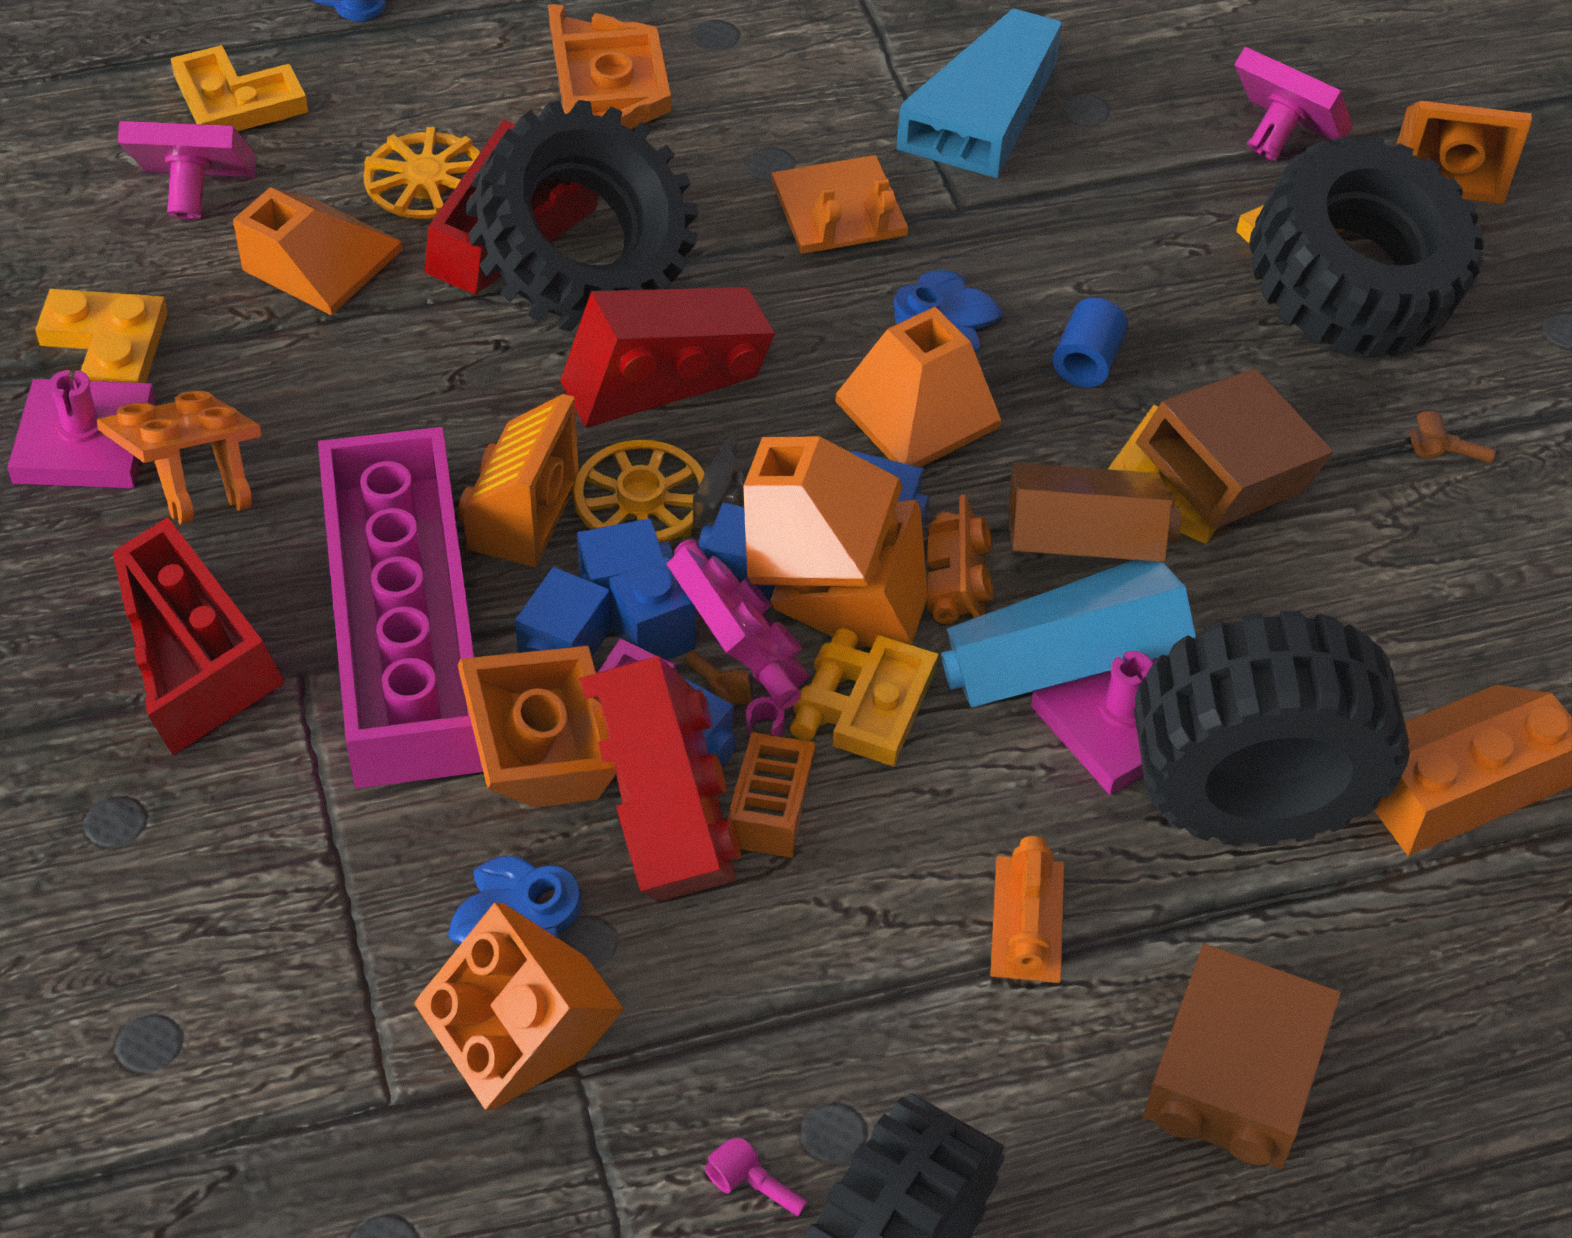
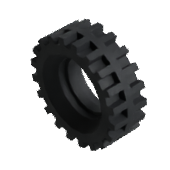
[466,100,698,332]
[804,1093,1005,1238]

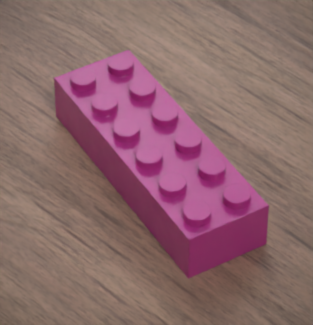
[318,427,483,789]

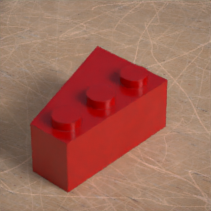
[424,119,599,295]
[560,287,775,428]
[112,517,285,755]
[579,655,741,902]

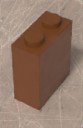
[1135,368,1334,529]
[1007,462,1181,562]
[1143,943,1341,1170]

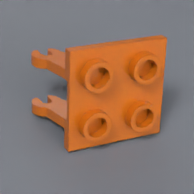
[771,155,908,254]
[97,391,261,525]

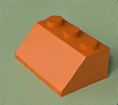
[1374,685,1572,856]

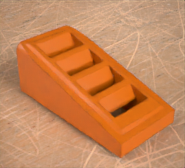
[728,732,816,858]

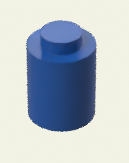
[1052,298,1128,388]

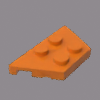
[548,4,671,129]

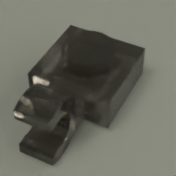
[693,437,758,539]

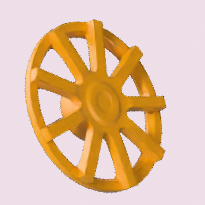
[363,127,480,219]
[573,440,710,542]

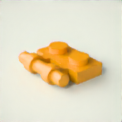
[790,628,939,767]

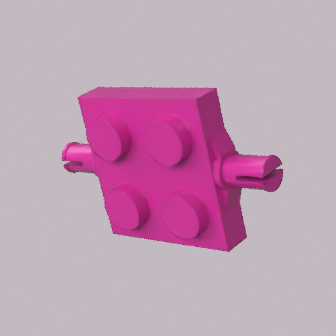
[666,539,810,710]

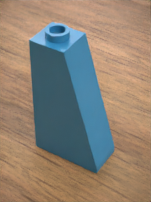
[896,8,1063,178]
[941,560,1196,707]

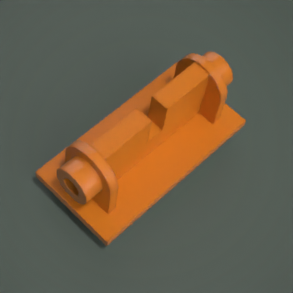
[927,495,993,624]
[990,836,1064,983]

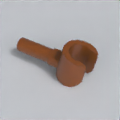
[1409,411,1496,463]
[684,651,754,718]

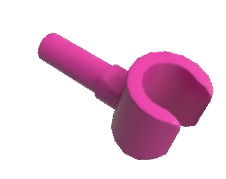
[745,695,786,737]
[705,1138,808,1217]

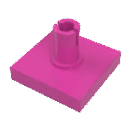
[1234,46,1353,161]
[118,121,256,219]
[7,370,156,488]
[1031,651,1157,795]

